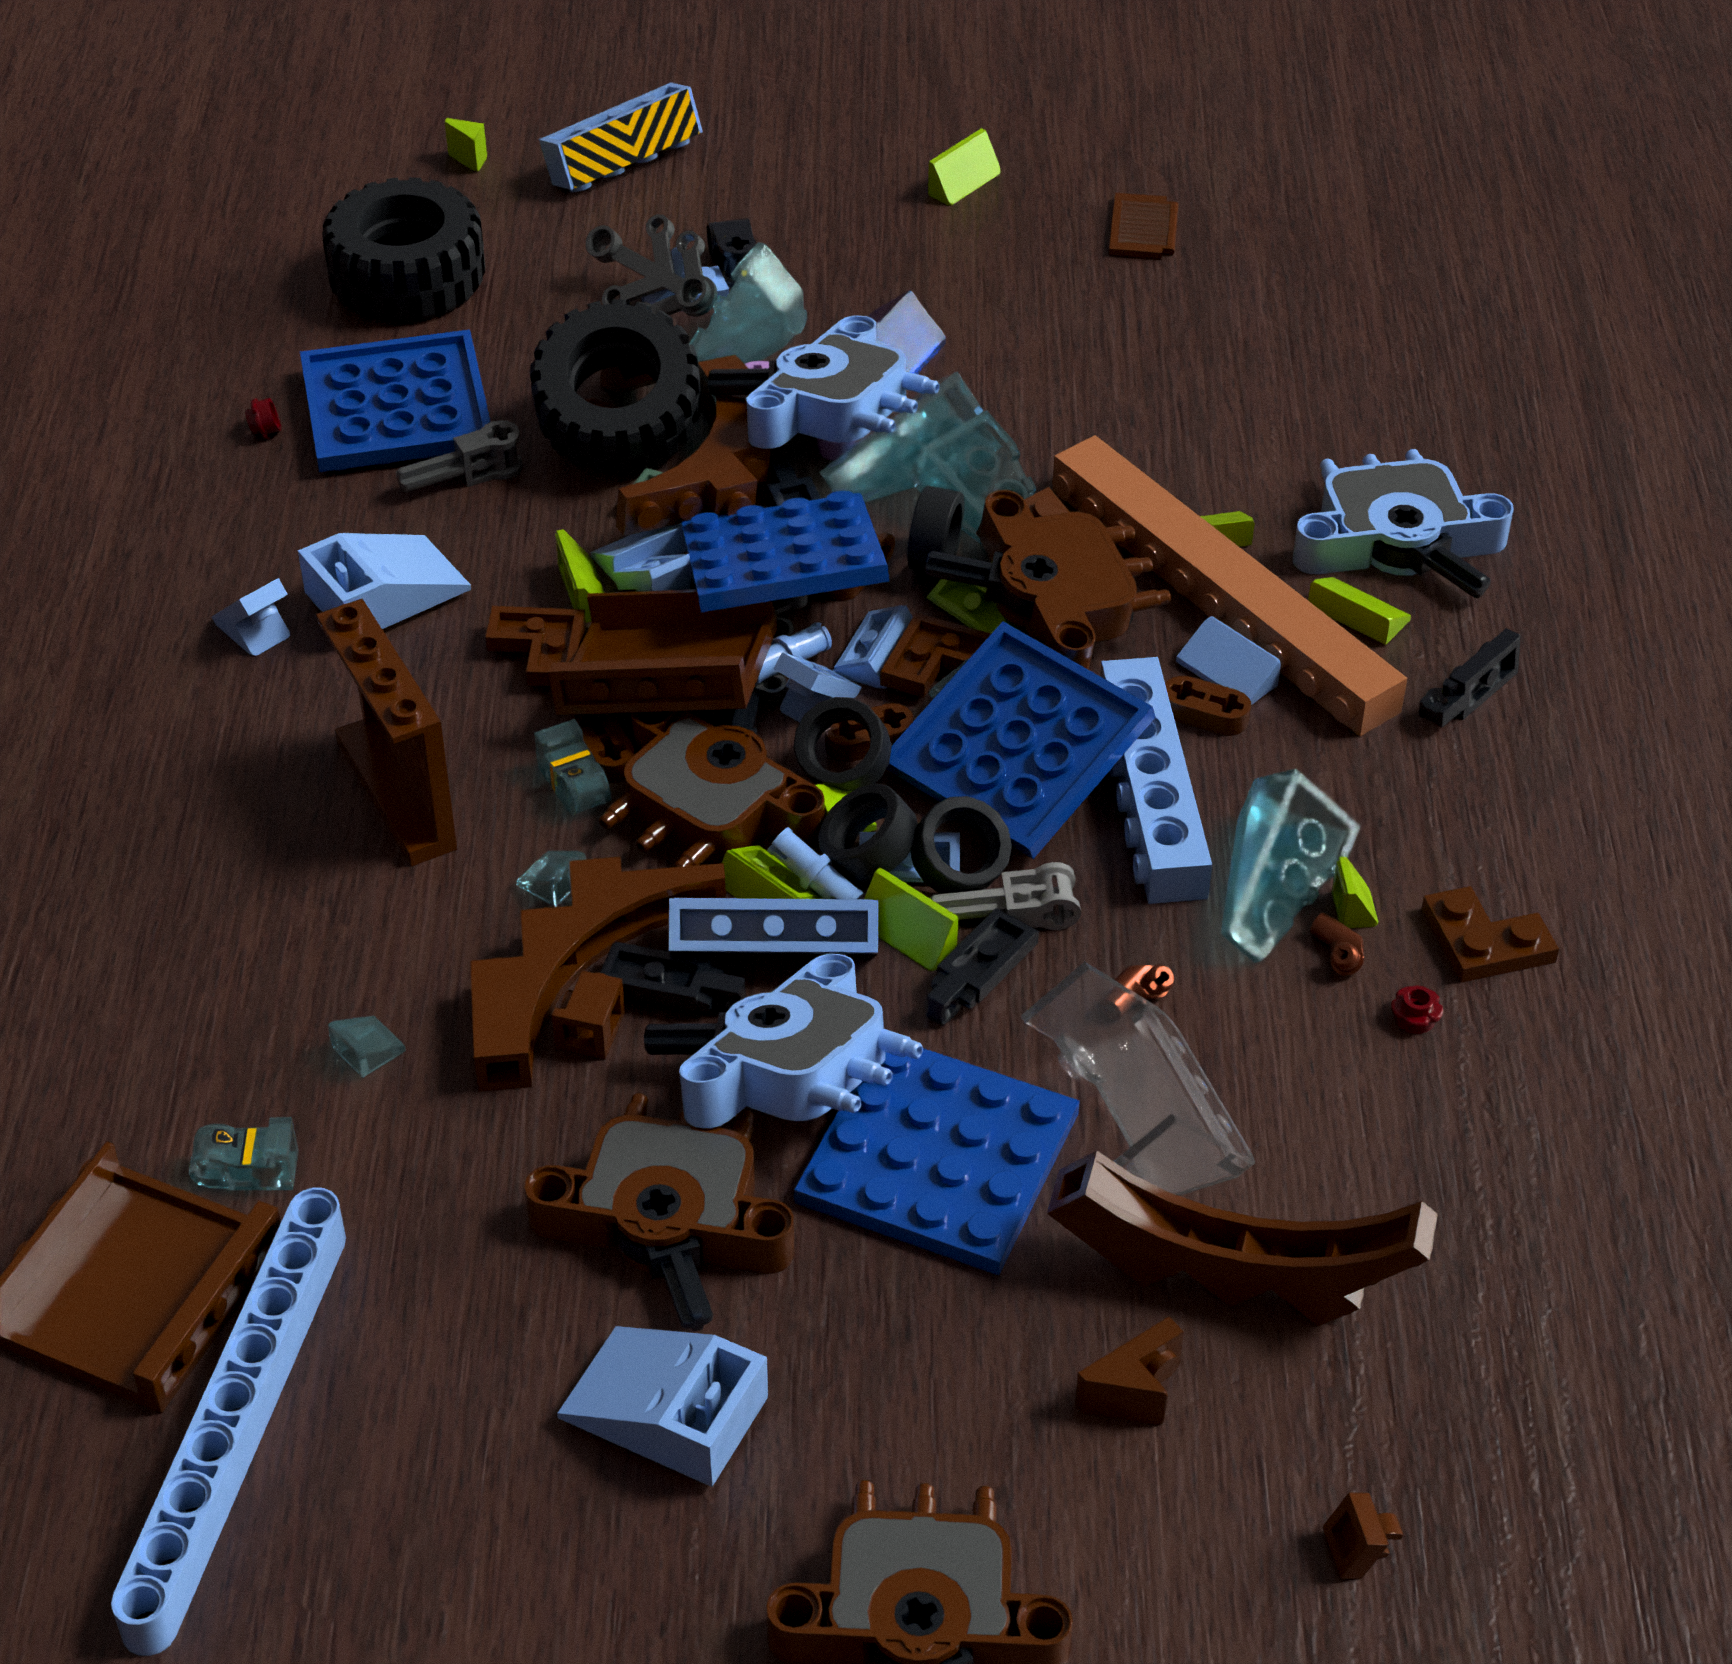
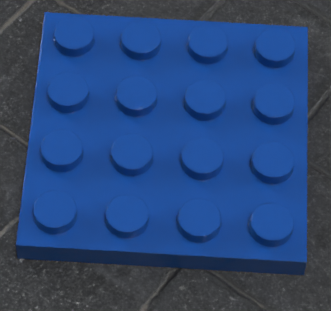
[300,329,491,472]
[681,491,889,613]
[886,621,1156,859]
[794,1048,1080,1275]

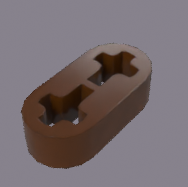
[1165,676,1251,736]
[825,703,914,762]
[572,713,635,783]

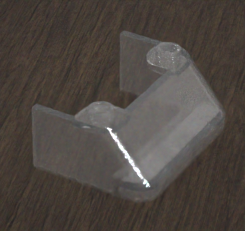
[1021,962,1255,1196]

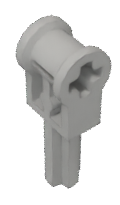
[930,862,1081,930]

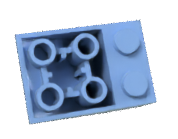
[298,533,471,629]
[557,1326,768,1487]

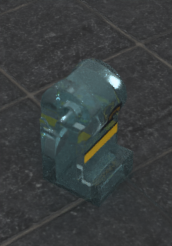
[534,719,611,815]
[189,1117,299,1190]

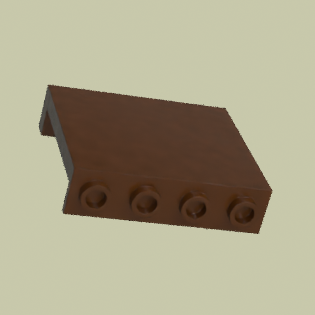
[548,589,777,715]
[316,598,458,867]
[0,1141,281,1414]

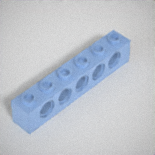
[1100,657,1212,904]

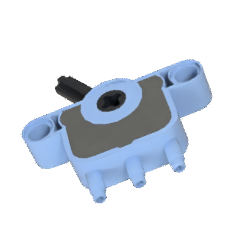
[708,315,939,449]
[1292,449,1514,598]
[644,954,923,1128]

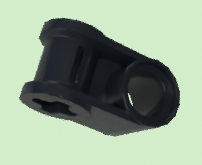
[706,218,757,288]

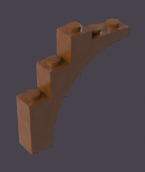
[616,354,771,536]
[470,857,726,1092]
[1047,1151,1438,1326]

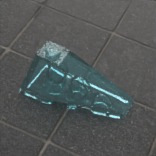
[689,242,807,364]
[820,372,1006,503]
[908,410,1036,546]
[1221,768,1361,963]

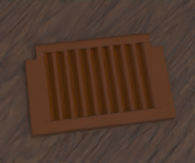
[1109,193,1178,259]

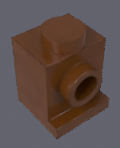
[552,971,625,1060]

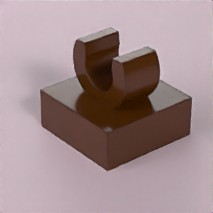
[1322,1492,1404,1579]

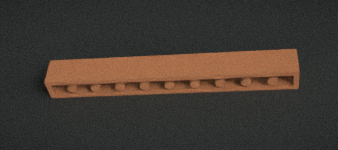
[1052,435,1407,736]

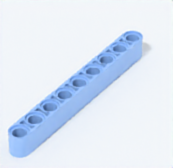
[111,1187,346,1656]

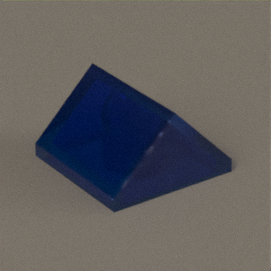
[868,290,946,374]

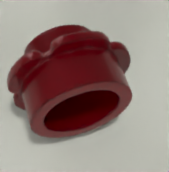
[245,398,281,440]
[1391,986,1444,1034]

